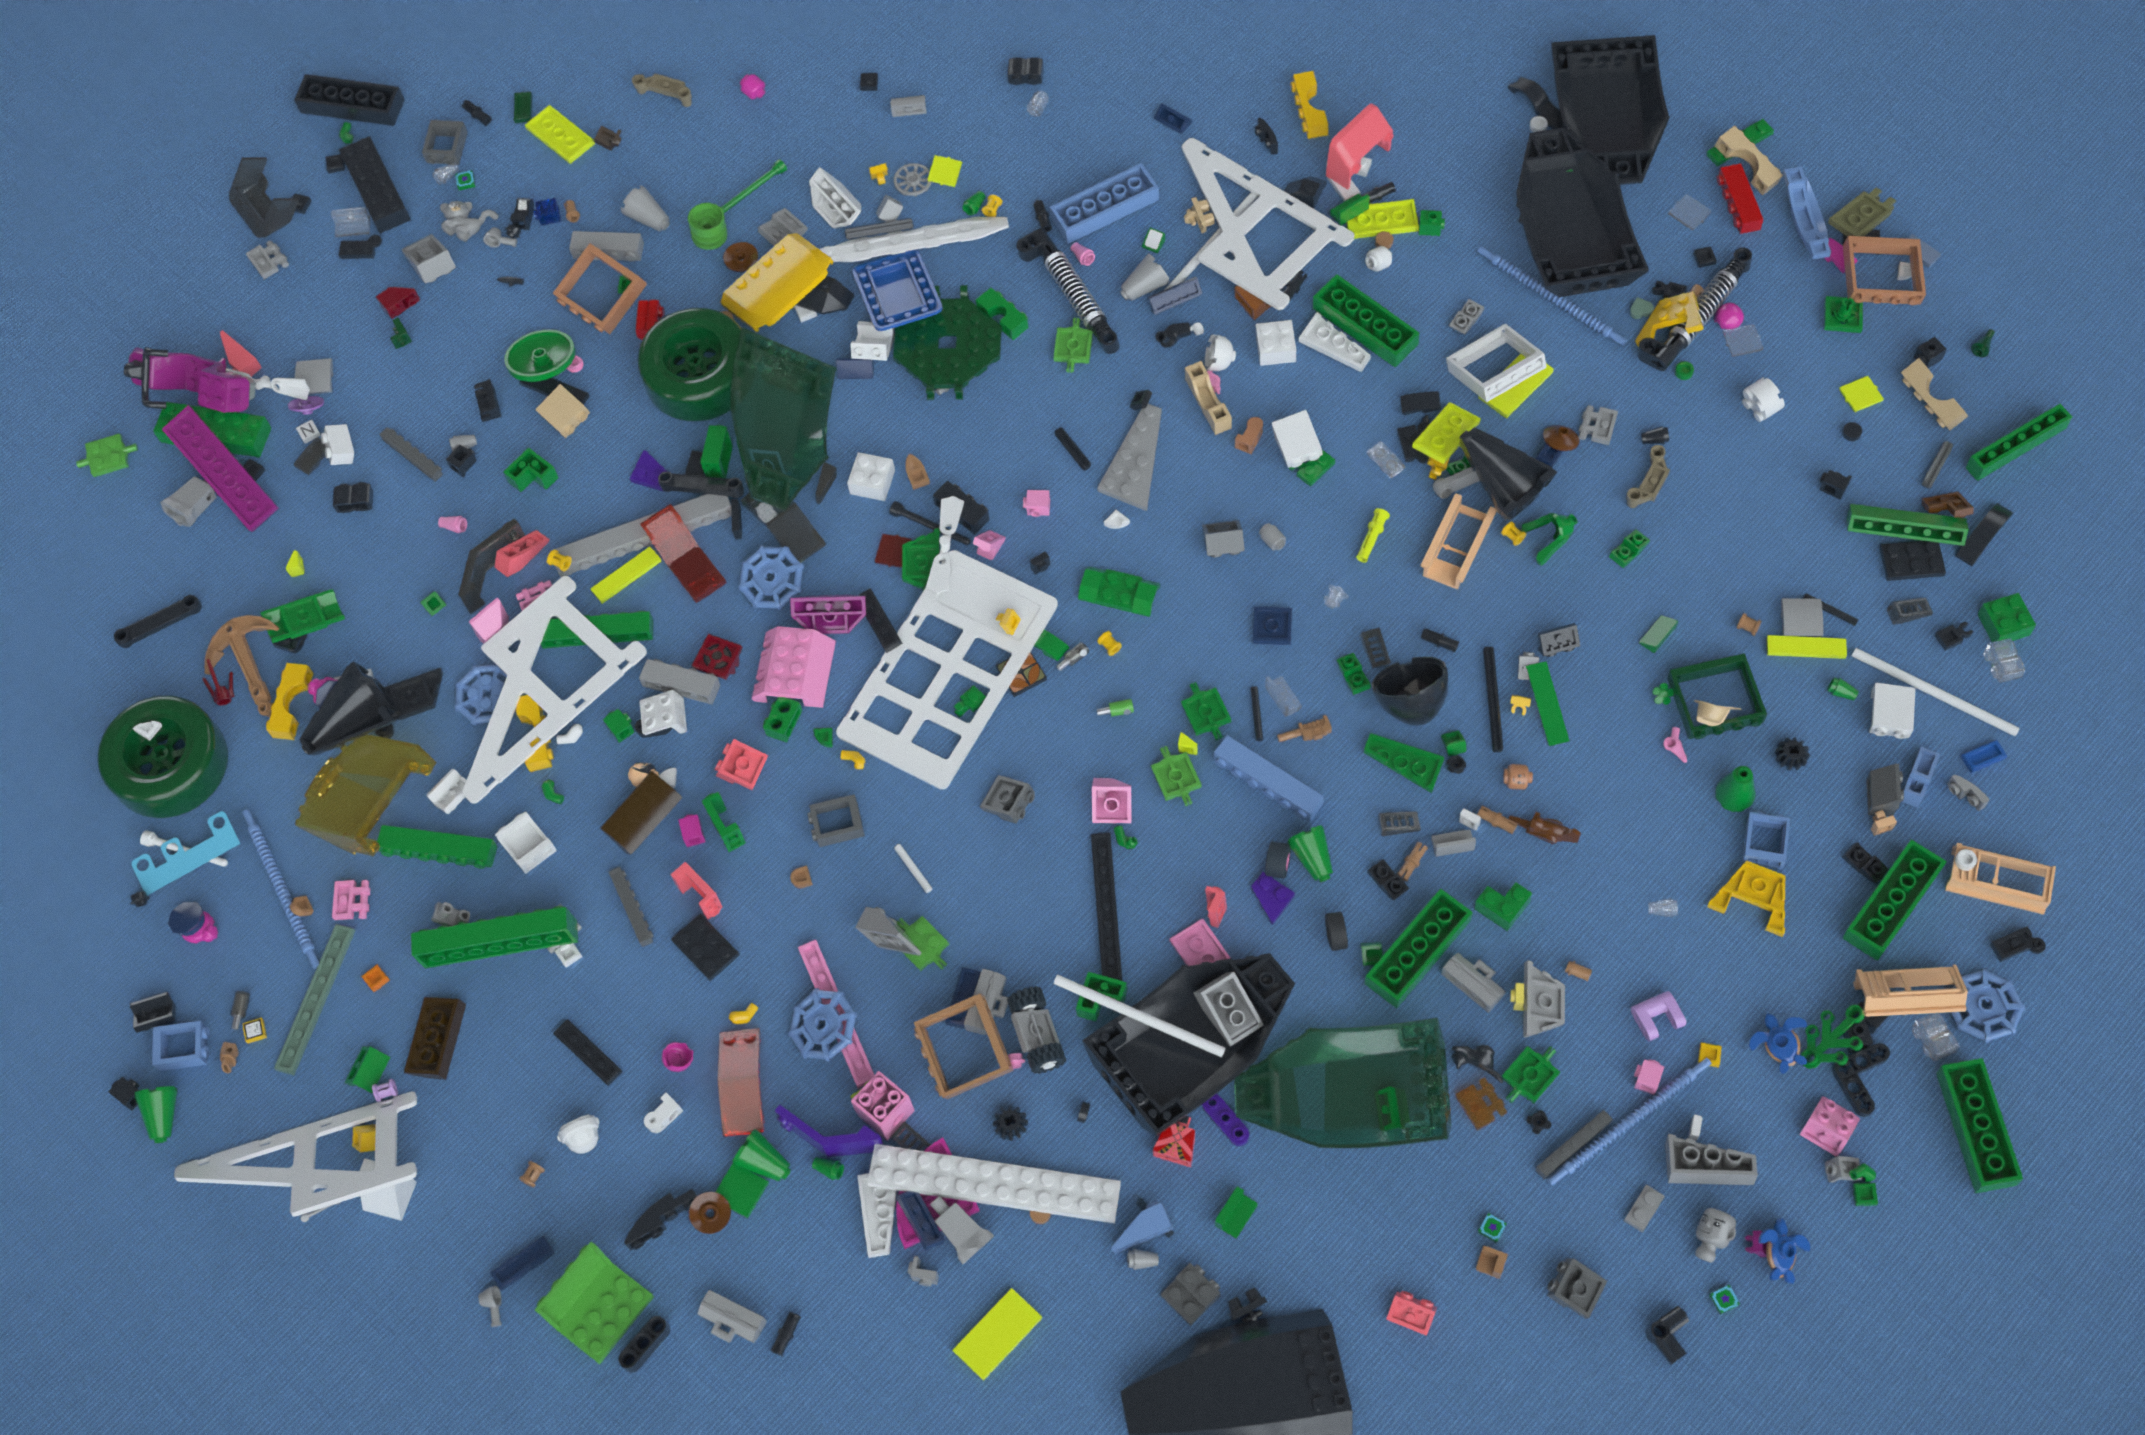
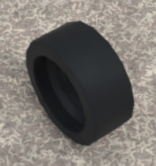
[1325,912,1348,951]

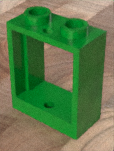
[701,425,733,478]

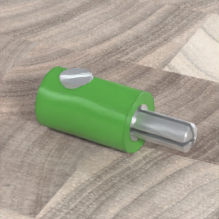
[1097,699,1134,717]

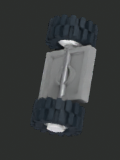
[1007,986,1066,1074]

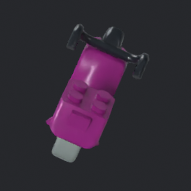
[123,347,256,413]

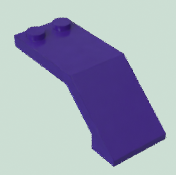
[774,1104,884,1157]

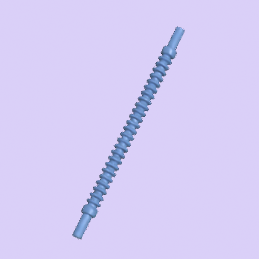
[1478,246,1627,346]
[242,809,319,969]
[1547,1058,1712,1186]

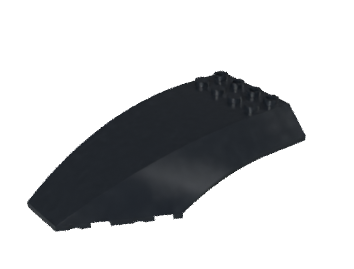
[1551,35,1670,185]
[1516,128,1649,297]
[1082,953,1295,1136]
[1120,1309,1353,1435]

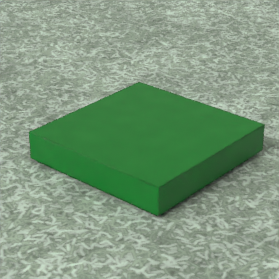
[716,1163,769,1219]

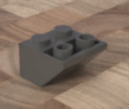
[1866,764,1904,816]

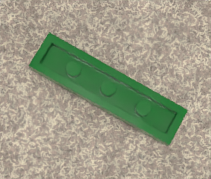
[1706,119,1774,167]

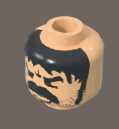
[628,762,659,787]

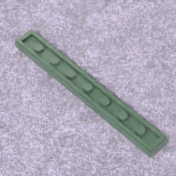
[274,924,355,1076]

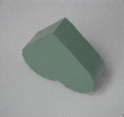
[1630,297,1654,319]

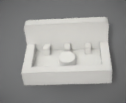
[426,769,466,814]

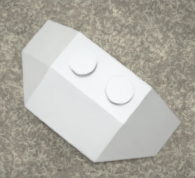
[809,167,861,229]

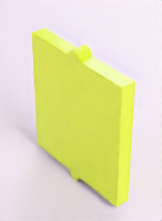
[928,155,962,187]
[1839,376,1884,412]

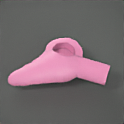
[1663,727,1687,763]

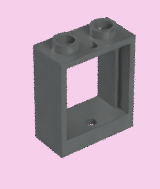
[422,120,468,165]
[807,794,865,847]

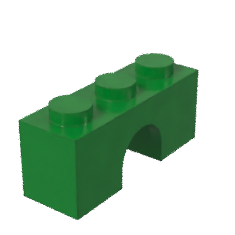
[976,287,1029,341]

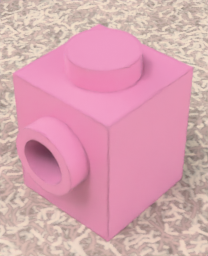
[1023,490,1050,517]
[1634,1059,1665,1095]

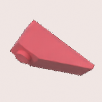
[220,330,262,377]
[494,530,549,577]

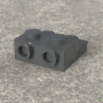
[980,775,1035,824]
[1547,1258,1607,1319]
[1160,1263,1221,1326]

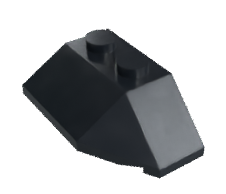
[796,276,854,314]

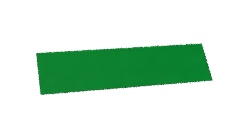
[1526,661,1570,746]

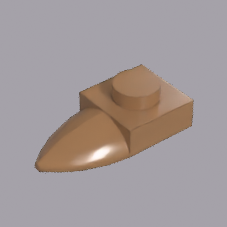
[905,454,930,490]

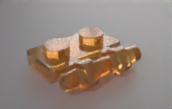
[1455,1078,1508,1131]

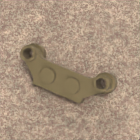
[632,73,692,107]
[1626,445,1670,508]

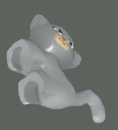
[440,201,498,242]

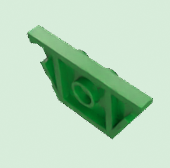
[902,528,940,590]

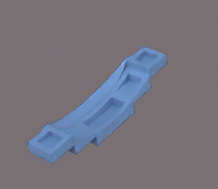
[1783,166,1831,260]

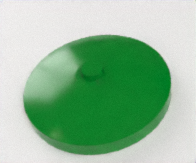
[504,330,576,382]

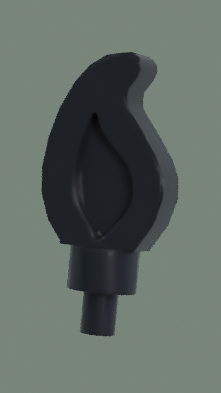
[1417,415,1430,437]
[289,634,307,653]

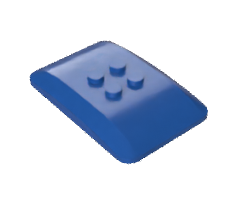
[852,249,943,331]

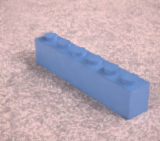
[1214,735,1324,821]

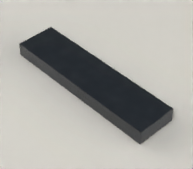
[519,378,589,405]
[859,588,903,653]
[553,1019,622,1086]

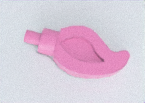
[1207,370,1221,394]

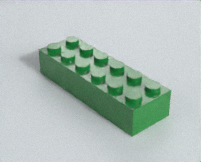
[1313,274,1420,368]
[153,402,272,458]
[1842,839,1947,961]
[1365,888,1473,1009]
[1936,1058,2023,1193]

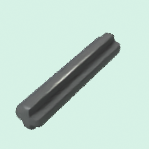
[1922,441,1953,488]

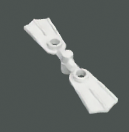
[226,368,310,400]
[926,496,964,594]

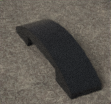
[1955,503,2013,566]

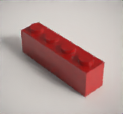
[1717,163,1764,234]

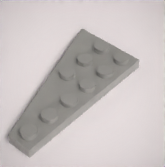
[1097,404,1162,511]

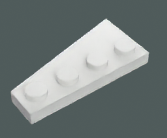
[1299,312,1371,372]
[857,1173,897,1258]

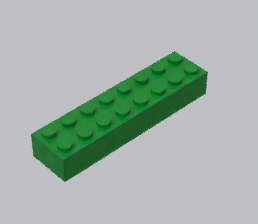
[411,906,578,969]

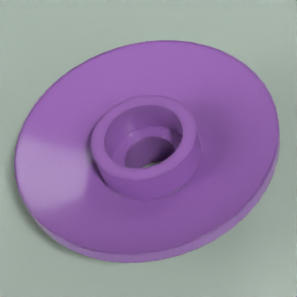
[288,396,324,415]

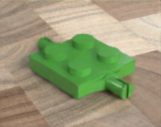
[1053,318,1093,373]
[76,433,138,477]
[1151,746,1202,806]
[897,916,950,971]

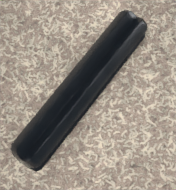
[1055,427,1091,471]

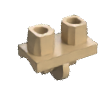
[1184,197,1215,233]

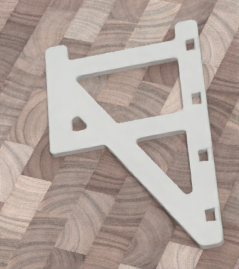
[1182,138,1354,310]
[462,576,647,804]
[174,1092,417,1217]

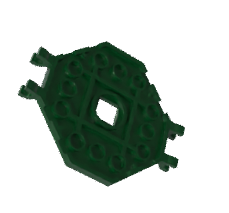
[893,285,1002,400]

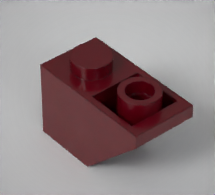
[375,287,420,319]

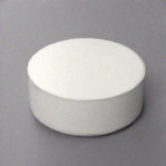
[1530,116,1548,132]
[1955,849,1977,871]

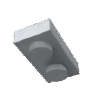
[1624,1185,1665,1233]

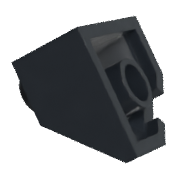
[1284,176,1327,209]

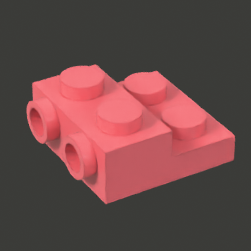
[714,739,768,790]

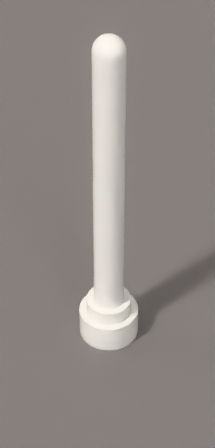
[140,830,228,867]

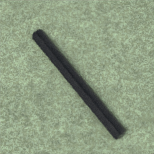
[1483,646,1503,753]

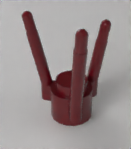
[202,659,235,706]

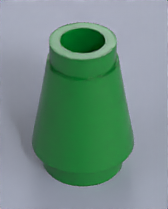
[962,191,986,215]
[1827,677,1859,701]
[812,1157,844,1180]

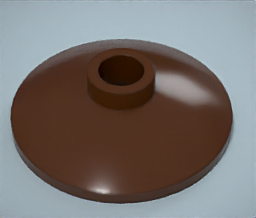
[723,242,758,272]
[1543,425,1580,451]
[689,1192,731,1234]

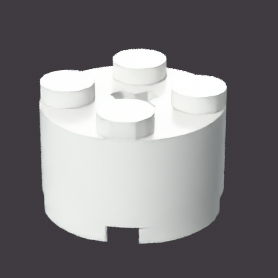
[1742,377,1784,422]

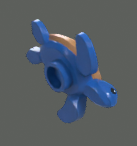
[1749,1013,1808,1074]
[1759,1218,1810,1284]

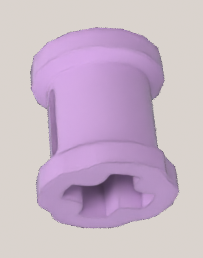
[372,1079,398,1102]

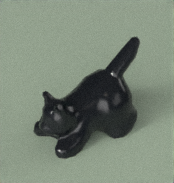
[1451,1045,1504,1084]

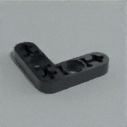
[1832,1043,1890,1117]

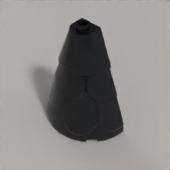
[1459,427,1557,521]
[299,661,399,756]

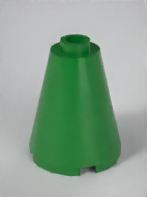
[1715,766,1756,812]
[1287,825,1333,883]
[135,1086,177,1143]
[732,1128,791,1182]

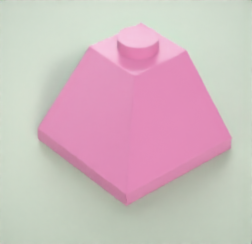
[469,598,509,644]
[1092,778,1132,823]

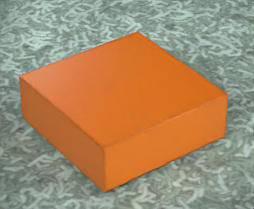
[361,964,390,992]

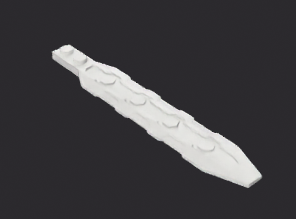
[820,217,1009,262]

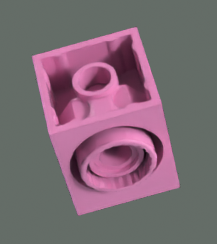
[851,1071,915,1141]

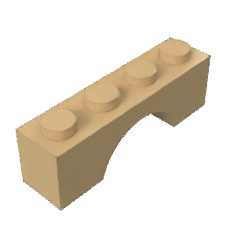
[1715,126,1783,195]
[1901,358,1968,430]
[1185,361,1232,435]

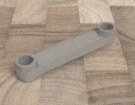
[1433,467,1480,499]

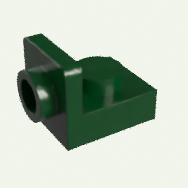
[390,317,412,349]

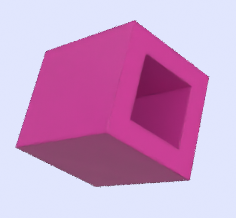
[679,814,706,847]

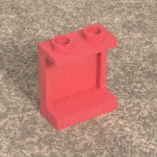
[670,862,723,920]

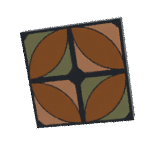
[995,652,1047,697]

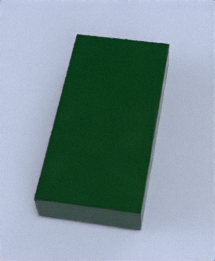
[514,91,533,123]

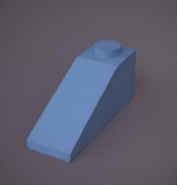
[1112,1202,1174,1254]

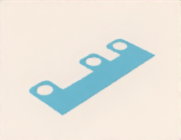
[132,811,240,896]

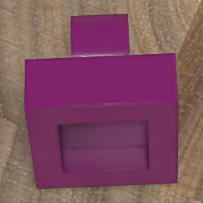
[1745,1230,1768,1257]

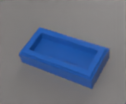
[1961,740,2007,773]

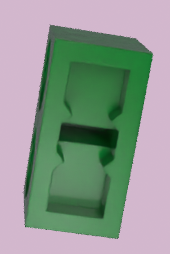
[763,697,803,743]

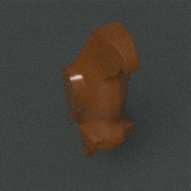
[1508,812,1581,844]

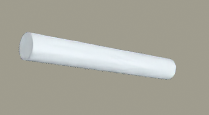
[894,844,933,893]

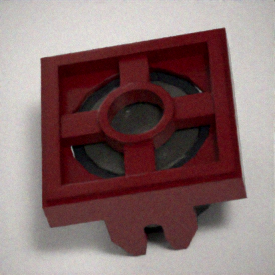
[692,634,743,680]

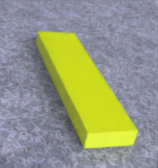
[590,546,662,604]
[1766,635,1847,659]

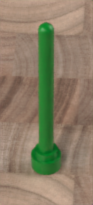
[721,159,787,213]

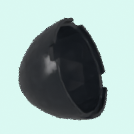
[1371,656,1448,726]

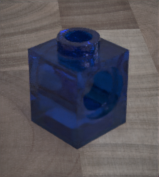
[533,198,561,226]

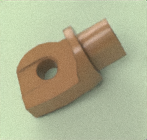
[220,1042,239,1073]

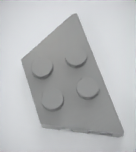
[1523,960,1565,1038]

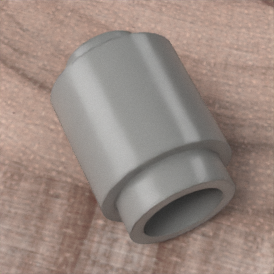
[1259,523,1286,551]

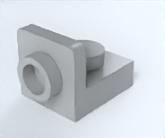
[1825,1156,1862,1183]

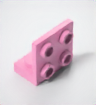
[1800,1096,1860,1157]

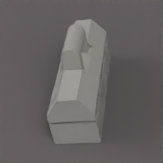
[1442,953,1505,1013]
[964,969,1008,1035]
[698,1290,767,1343]

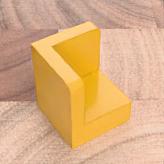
[352,1124,376,1153]

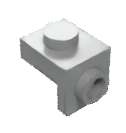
[1518,652,1539,680]
[908,1256,939,1287]

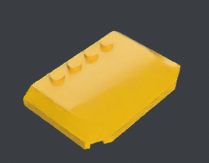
[720,233,834,332]

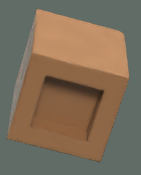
[1476,1246,1508,1279]

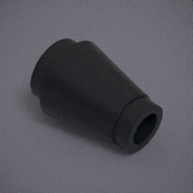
[1641,426,1669,444]

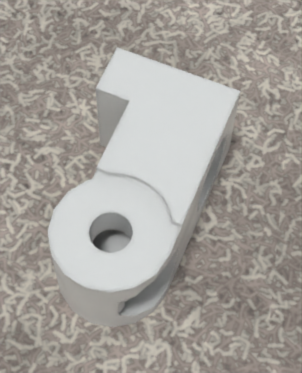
[644,1093,683,1133]

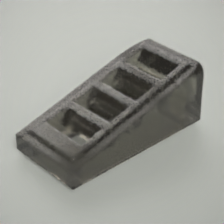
[816,462,837,504]
[1887,597,1933,625]
[1360,627,1391,669]
[1378,812,1421,836]
[890,1121,930,1151]

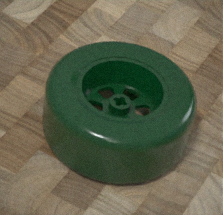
[638,308,754,422]
[97,695,228,818]

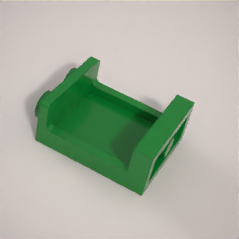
[701,792,746,852]

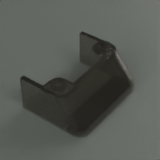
[229,157,299,238]

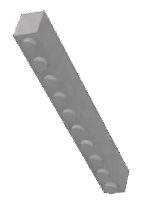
[551,494,731,577]

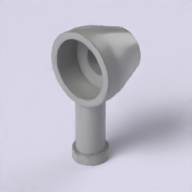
[483,228,517,247]
[479,1286,502,1327]

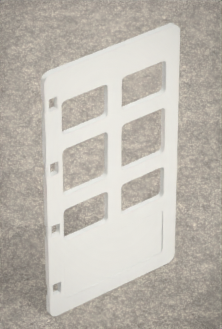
[836,550,1058,789]

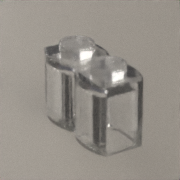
[1984,638,2025,683]
[1912,1013,1959,1061]

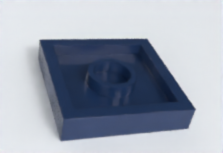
[1253,607,1292,645]

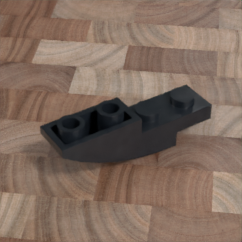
[624,1189,697,1250]

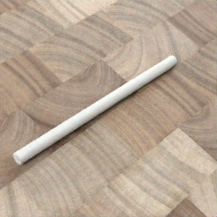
[1165,192,1259,290]
[1852,648,2020,736]
[1054,975,1226,1057]

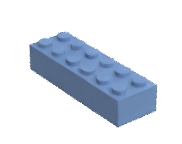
[1050,163,1159,244]

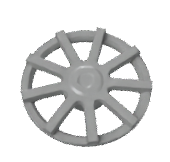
[894,163,932,197]

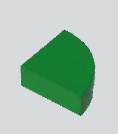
[813,728,833,748]

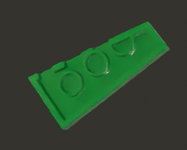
[1364,733,1445,793]

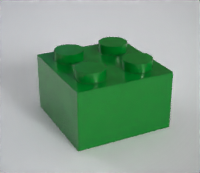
[1977,593,2036,647]

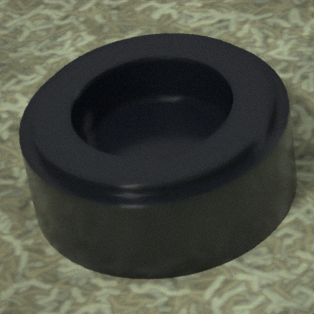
[1842,422,1862,441]
[1077,1101,1090,1123]

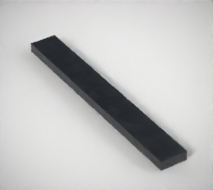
[1091,833,1123,981]

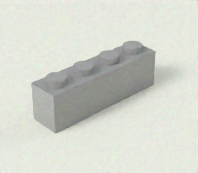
[569,231,644,261]
[639,659,720,705]

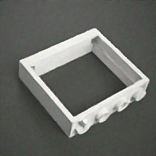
[1446,324,1546,402]

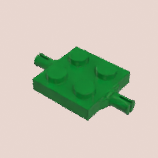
[1181,682,1231,741]
[1502,1046,1560,1104]

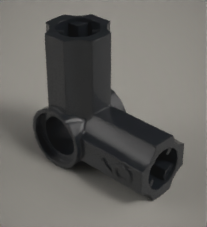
[1646,1306,1689,1365]

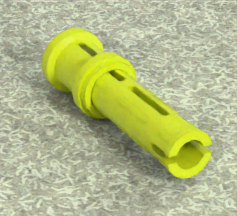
[1356,508,1390,563]

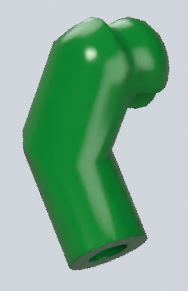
[339,122,354,144]
[541,779,565,805]
[1113,826,1138,850]
[1849,1163,1876,1182]

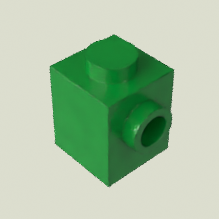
[1419,210,1445,236]
[603,709,634,743]

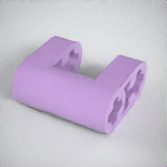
[1631,991,1686,1042]

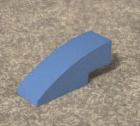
[1901,747,1940,808]

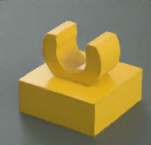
[869,163,888,185]
[996,608,1021,635]
[1510,694,1531,715]

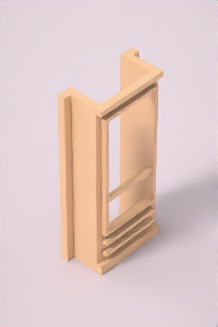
[1420,493,1497,590]
[1945,843,2056,915]
[1853,964,1968,1017]

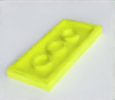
[525,105,595,164]
[1346,199,1419,239]
[1478,354,1554,419]
[1412,402,1481,464]
[953,1288,1042,1381]

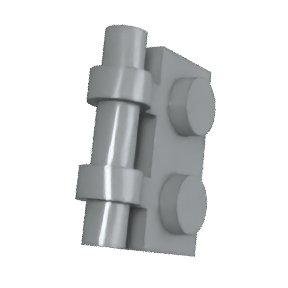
[245,241,289,279]
[1578,406,1618,445]

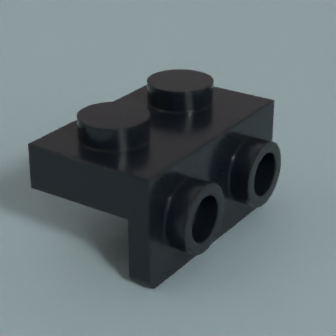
[130,992,176,1033]

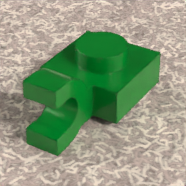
[954,685,986,718]

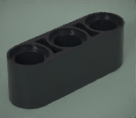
[618,1316,670,1373]

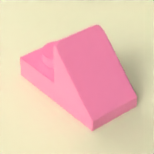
[973,530,1006,560]

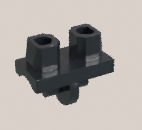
[1227,1287,1267,1323]

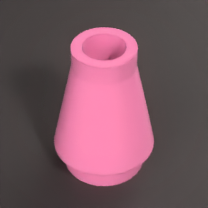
[1071,242,1095,266]
[438,516,467,534]

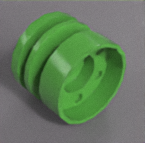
[688,202,728,250]

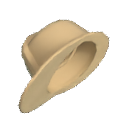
[1694,700,1741,726]

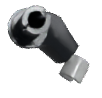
[1156,322,1204,347]

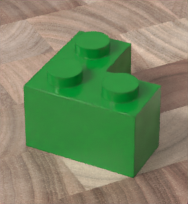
[503,447,559,492]
[1474,882,1532,932]
[1076,972,1128,1022]

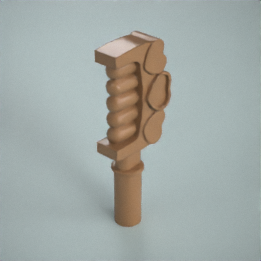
[1277,715,1332,742]

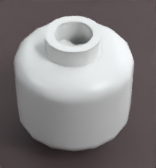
[1365,246,1392,272]

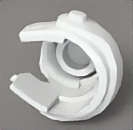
[557,1114,600,1154]

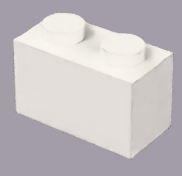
[321,424,354,465]

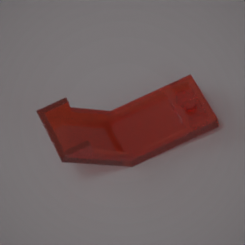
[640,504,727,603]
[717,1028,764,1137]

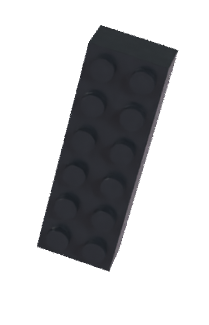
[294,74,405,126]
[339,136,411,234]

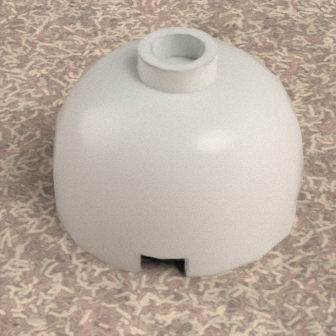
[1205,334,1236,371]

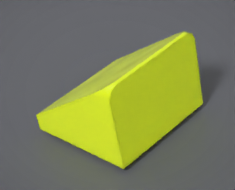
[286,550,305,577]
[1178,732,1198,755]

